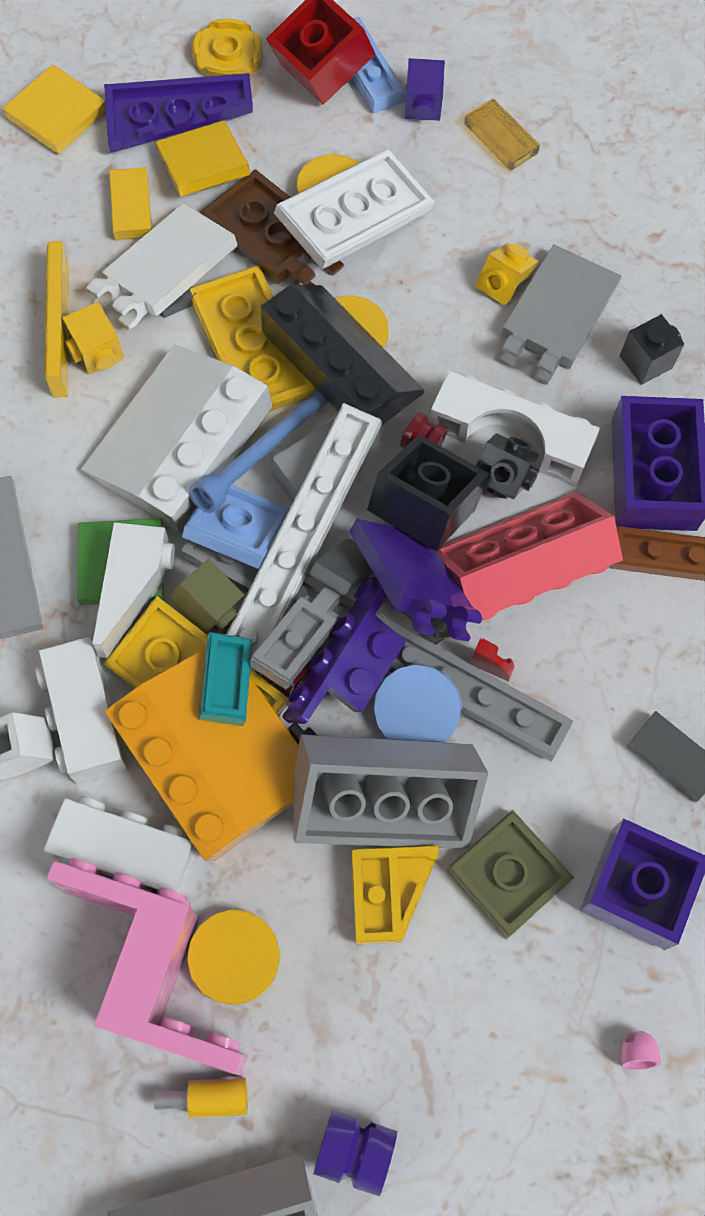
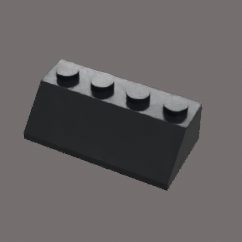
[260,284,424,426]

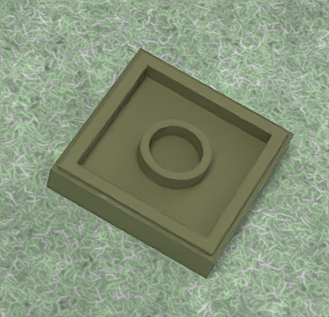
[446,810,574,940]

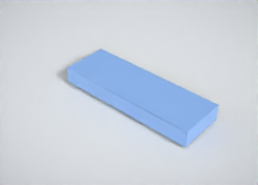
[352,17,406,114]

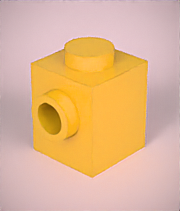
[62,302,124,374]

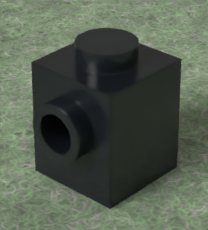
[619,314,685,385]

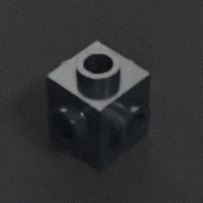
[476,433,540,500]

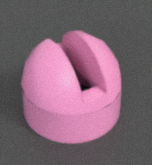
[621,1031,661,1070]

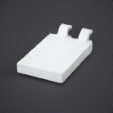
[87,203,238,329]

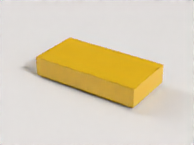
[109,167,152,240]

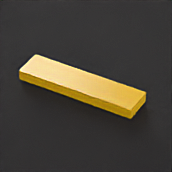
[45,241,69,398]

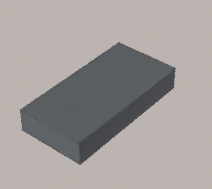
[309,538,373,596]
[627,711,705,802]

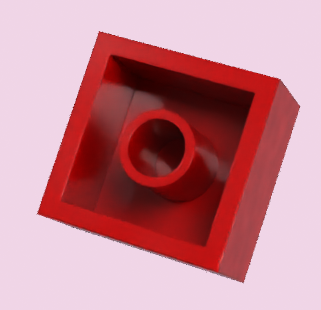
[266,0,376,105]

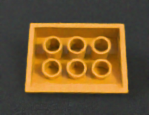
[104,649,299,861]

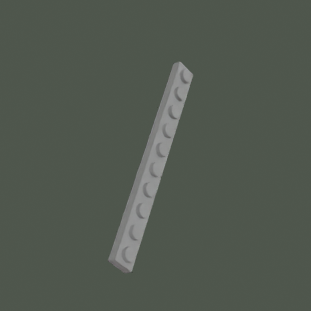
[181,540,573,761]

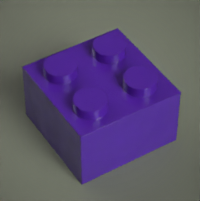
[580,818,705,950]

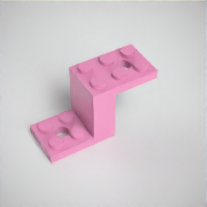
[47,858,248,1076]

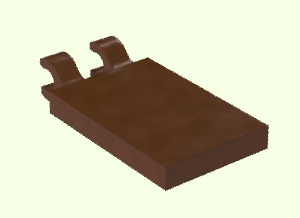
[201,169,344,285]

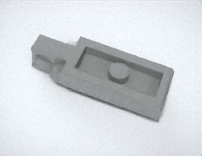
[250,585,341,690]

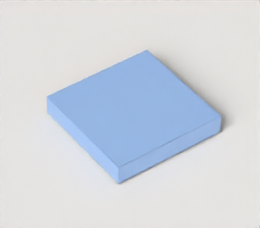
[182,485,289,569]

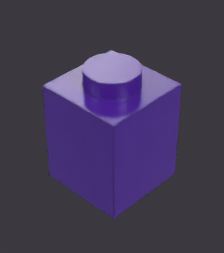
[404,58,445,121]

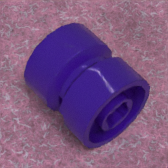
[313,1109,398,1197]

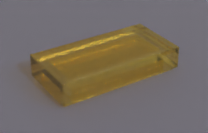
[464,98,540,171]

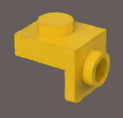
[475,242,539,305]

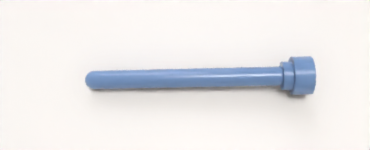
[189,390,327,513]

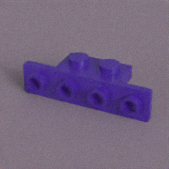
[282,577,406,724]

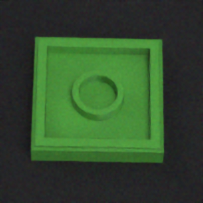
[77,518,164,605]

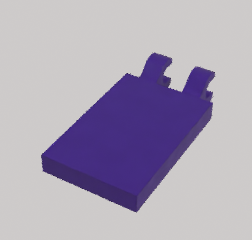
[349,518,482,642]

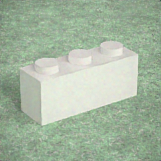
[35,637,127,784]
[44,796,197,893]

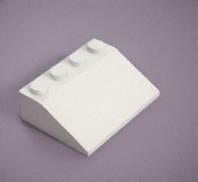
[81,344,272,534]

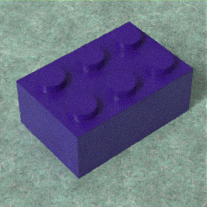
[612,396,705,531]

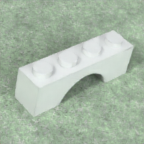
[429,370,600,486]

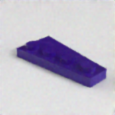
[104,73,253,153]

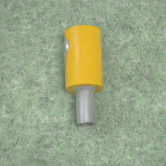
[154,1076,248,1118]

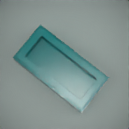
[198,632,253,726]

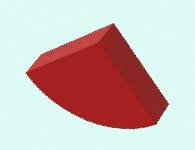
[470,638,515,682]

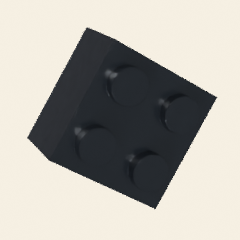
[367,434,489,551]

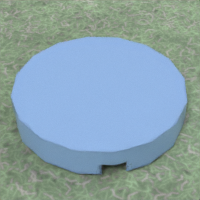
[374,663,462,743]

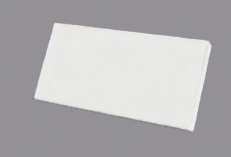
[274,149,435,269]

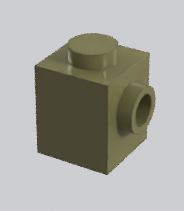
[169,558,244,634]

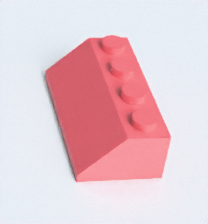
[435,492,623,620]

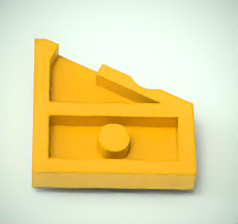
[351,846,439,945]

